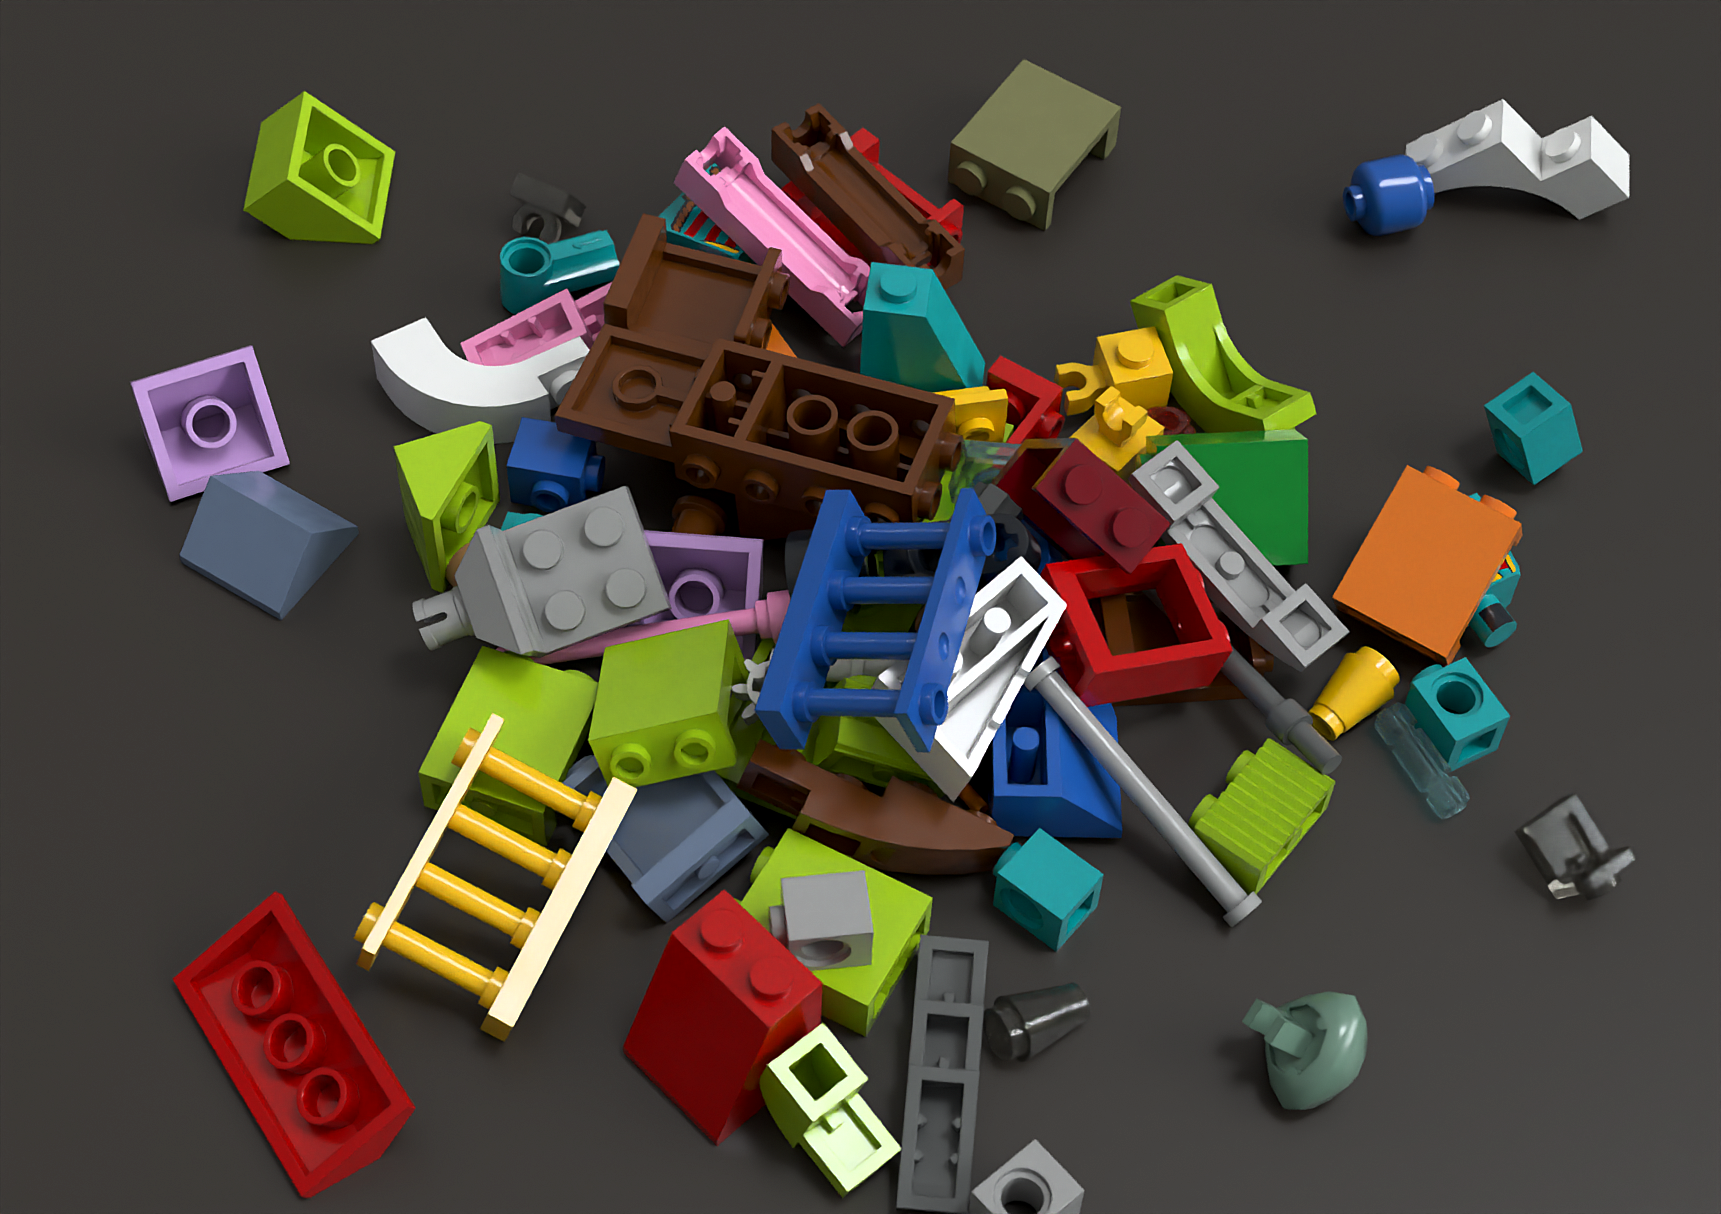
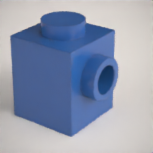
[506,417,606,513]

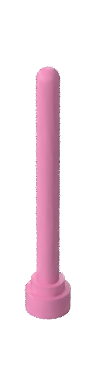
[496,590,790,665]

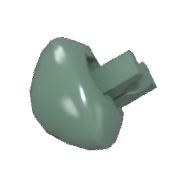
[1242,992,1368,1110]

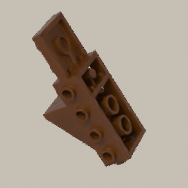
[555,324,964,541]

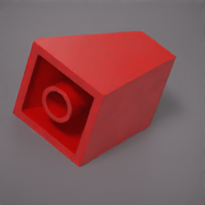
[623,890,823,1146]

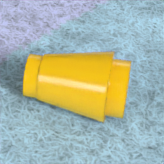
[1308,646,1400,741]

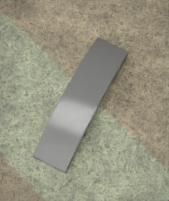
[1128,440,1349,672]

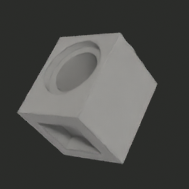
[768,870,874,971]
[968,1139,1085,1214]

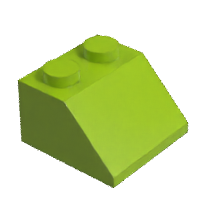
[243,91,395,244]

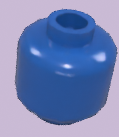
[1343,154,1435,236]

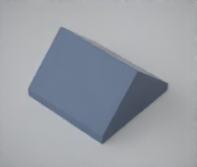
[179,471,359,620]

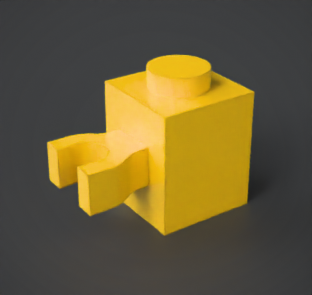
[1054,326,1173,420]
[1070,386,1165,488]

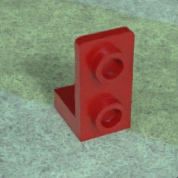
[986,355,1065,484]

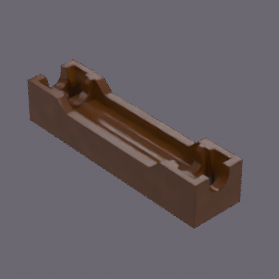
[771,103,965,290]

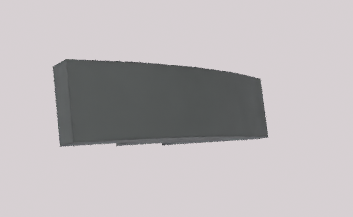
[896,934,989,1214]

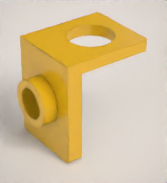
[933,386,1008,454]

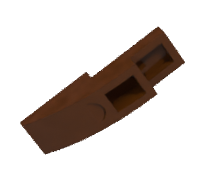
[736,739,1014,875]

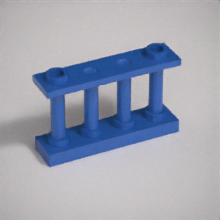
[754,488,996,753]

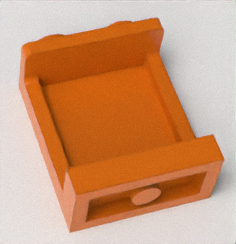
[1332,465,1523,666]

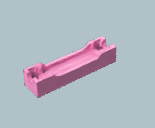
[673,126,870,348]

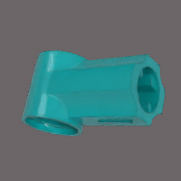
[500,230,620,315]

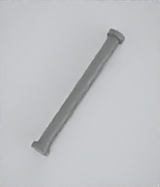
[1023,656,1262,927]

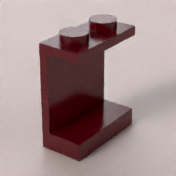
[991,438,1171,574]

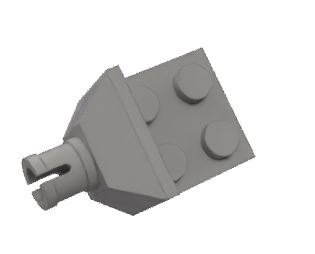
[412,486,672,658]

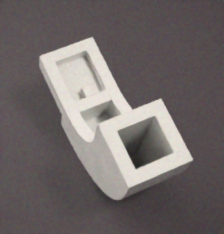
[371,317,590,444]

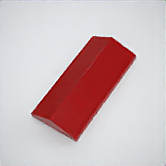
[173,891,416,1199]

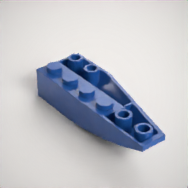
[987,520,1123,838]

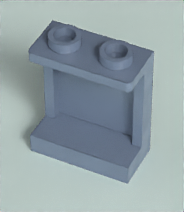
[562,755,769,923]

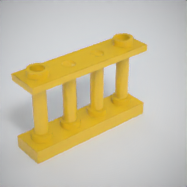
[353,713,638,1041]

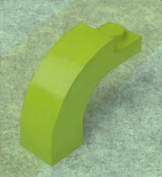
[1130,275,1316,433]

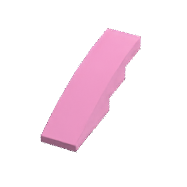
[460,281,613,366]

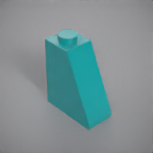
[860,262,985,393]

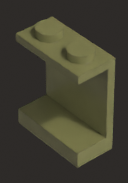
[948,59,1121,231]

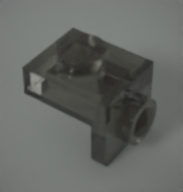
[1514,794,1636,900]

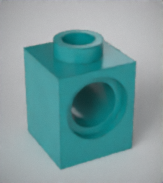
[1484,372,1583,485]
[1401,657,1510,775]
[993,828,1104,952]

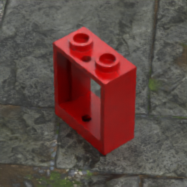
[1040,543,1233,707]

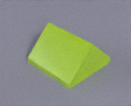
[393,421,500,593]

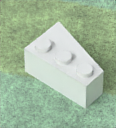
[871,556,1067,802]

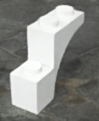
[1406,99,1629,220]

